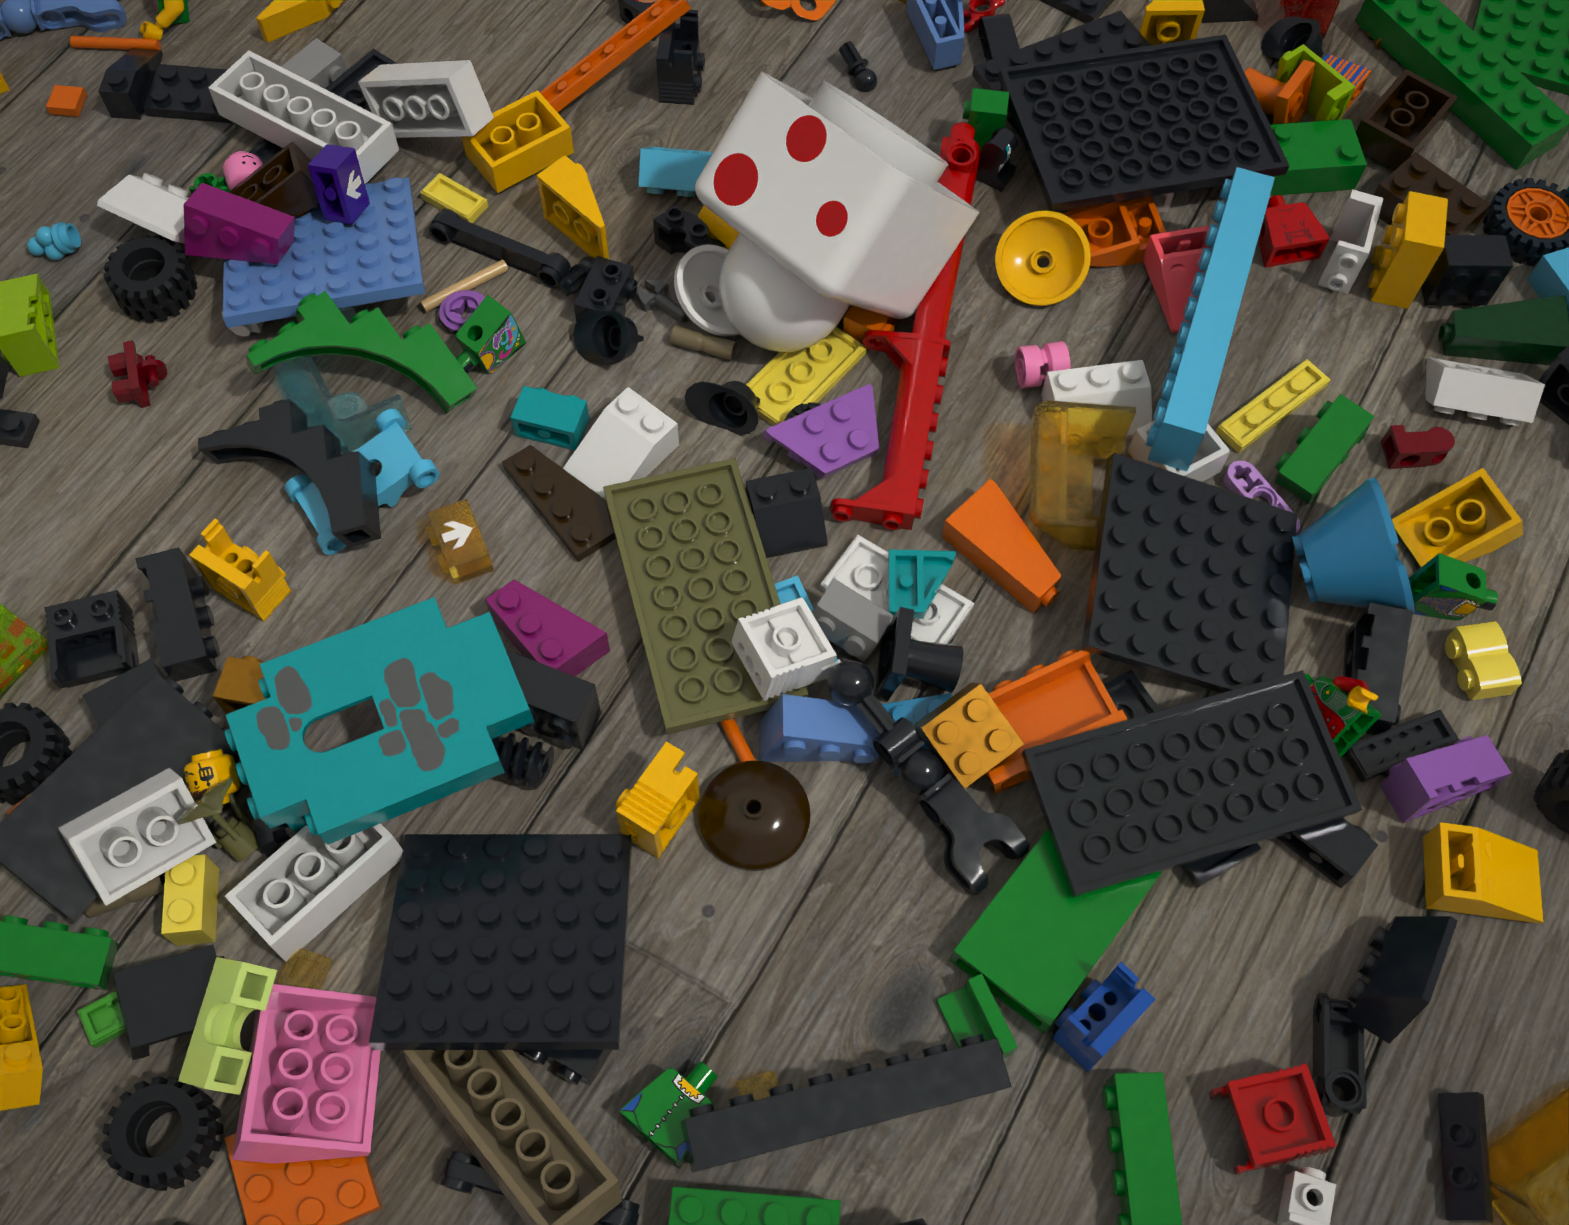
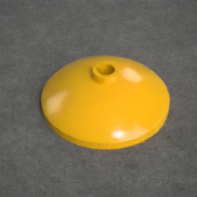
[995,211,1091,306]

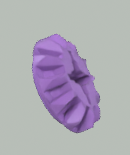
[439,290,485,333]

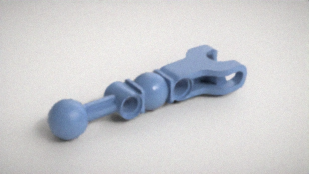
[0,0,127,40]

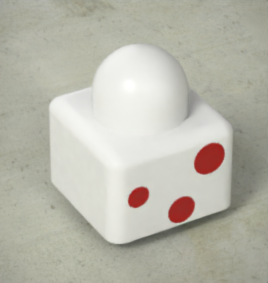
[695,71,980,352]

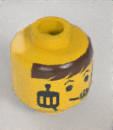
[184,749,240,804]

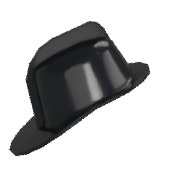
[1261,17,1324,59]
[573,310,644,364]
[684,381,760,435]

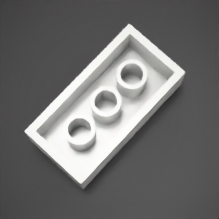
[358,60,494,138]
[225,823,403,962]

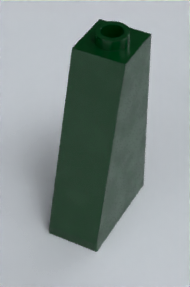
[1438,295,1569,365]

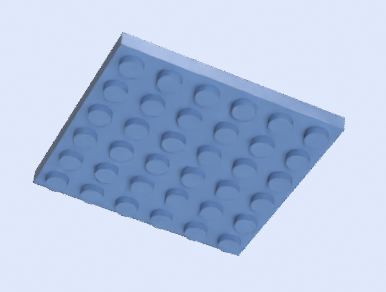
[223,177,425,328]

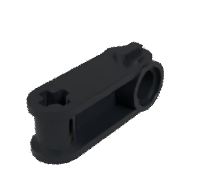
[1312,993,1367,1117]

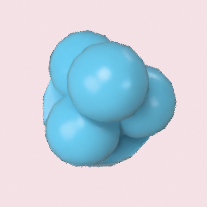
[27,222,81,261]

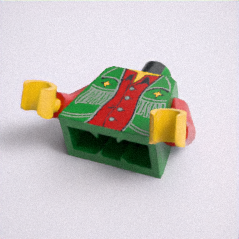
[1305,674,1382,758]

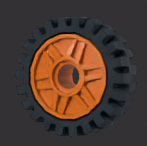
[1483,178,1569,266]

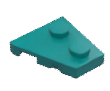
[888,549,956,619]

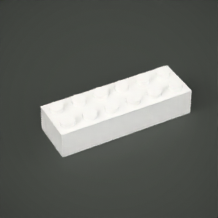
[208,50,399,184]

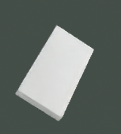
[820,535,975,644]

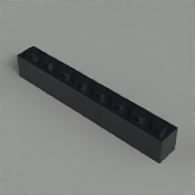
[681,1034,1012,1173]

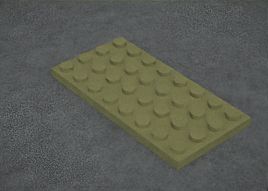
[603,458,808,735]

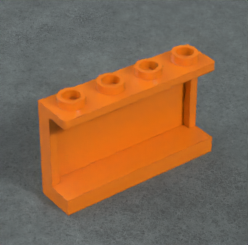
[985,649,1128,795]

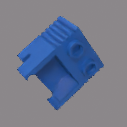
[1052,962,1156,1072]

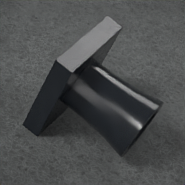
[874,607,963,702]

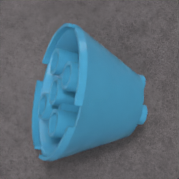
[1292,478,1415,613]

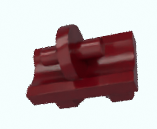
[108,340,168,408]

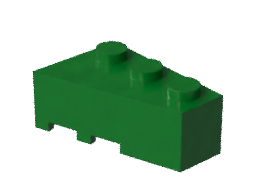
[1275,394,1375,504]

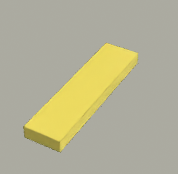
[1215,359,1331,454]

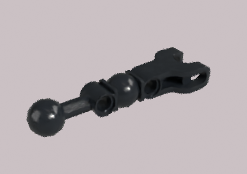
[828,660,1029,895]

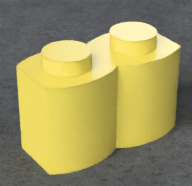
[1445,621,1522,700]

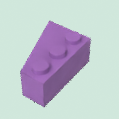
[1380,735,1512,824]

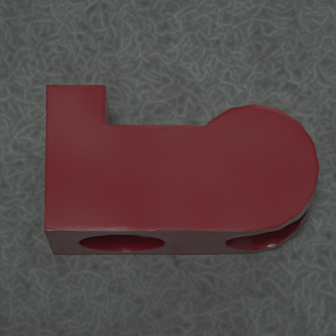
[1381,425,1455,469]

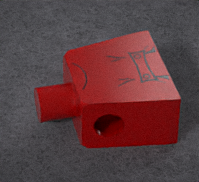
[1258,195,1330,268]

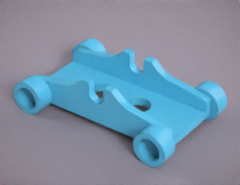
[284,409,440,555]

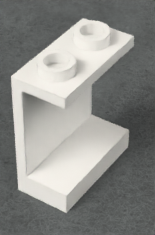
[1318,189,1383,294]

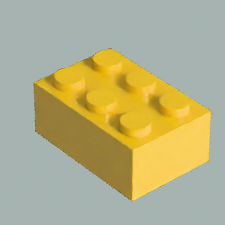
[461,90,574,193]
[1368,191,1448,309]

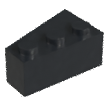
[135,547,220,682]
[1343,602,1413,735]

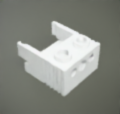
[731,597,841,701]

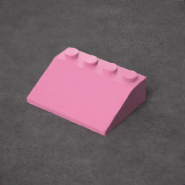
[232,984,381,1164]

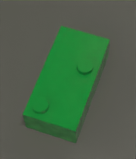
[1270,119,1367,196]

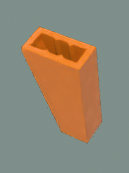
[942,478,1062,614]

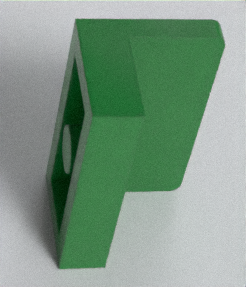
[937,973,1018,1058]

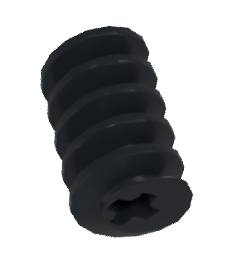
[492,733,554,790]

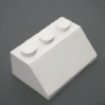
[97,173,189,243]
[1425,357,1545,426]
[1041,360,1152,448]
[58,768,216,906]

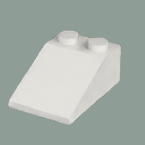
[563,387,679,500]

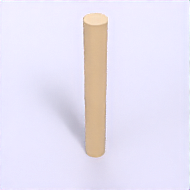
[419,259,508,313]

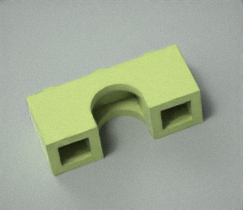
[178,957,277,1095]

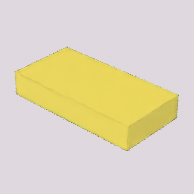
[420,173,489,223]

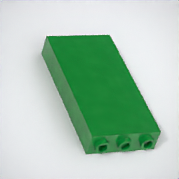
[949,829,1163,1034]

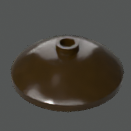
[699,760,810,871]

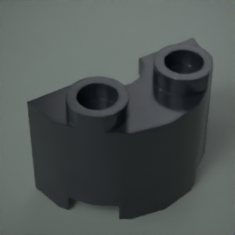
[653,206,709,255]

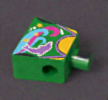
[455,295,526,374]

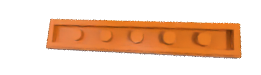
[540,0,691,112]

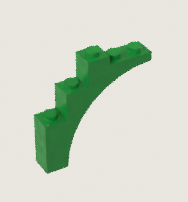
[246,291,477,414]

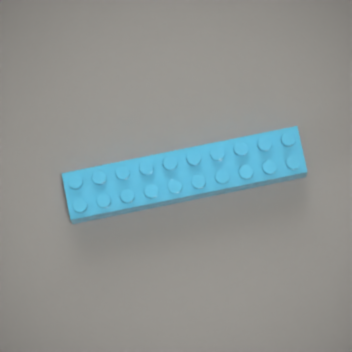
[1145,167,1275,472]

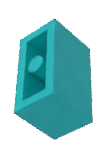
[510,386,590,450]

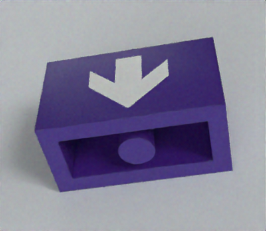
[308,144,370,224]

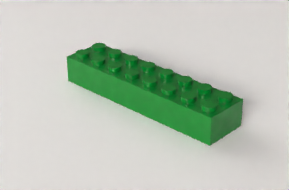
[1355,0,1569,170]

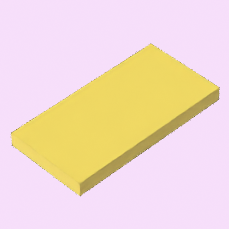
[746,327,867,426]

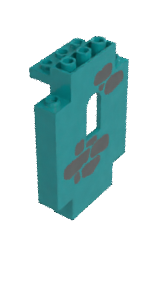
[224,597,534,845]

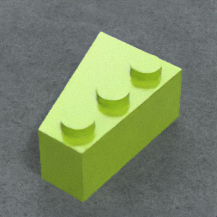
[0,273,60,377]

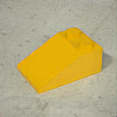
[537,155,609,259]
[1392,468,1523,568]

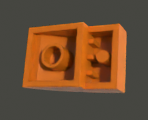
[1061,196,1166,267]

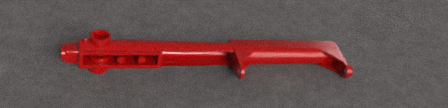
[829,122,981,530]

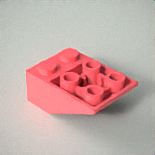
[1142,225,1210,333]

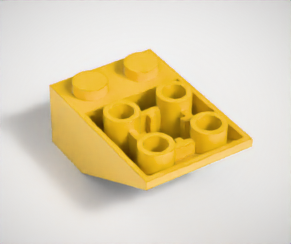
[1423,822,1543,924]
[0,984,43,1111]

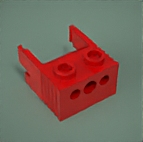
[1209,1063,1336,1175]

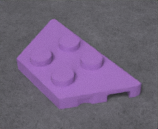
[763,384,879,479]

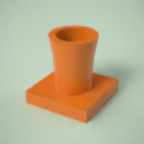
[1244,60,1315,124]

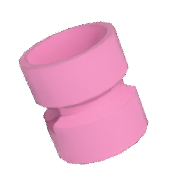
[1015,341,1071,389]

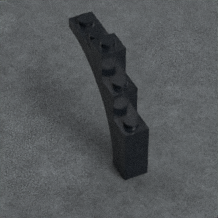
[198,399,381,548]

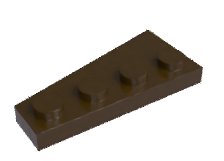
[502,445,616,562]

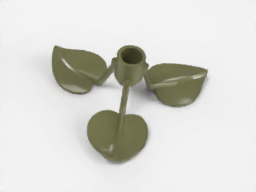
[176,757,259,862]

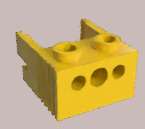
[189,519,291,622]
[615,741,700,859]

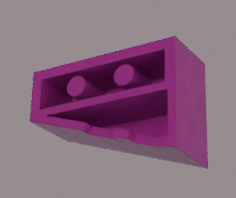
[183,183,295,264]
[485,579,610,676]

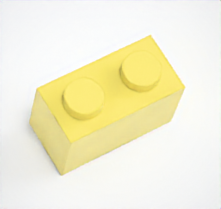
[161,854,219,946]

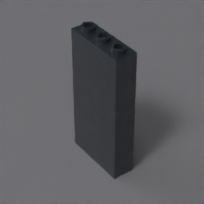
[0,673,239,925]

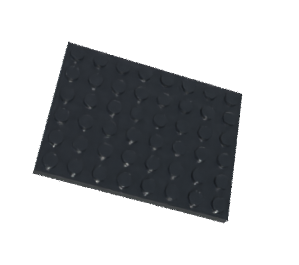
[998,34,1290,212]

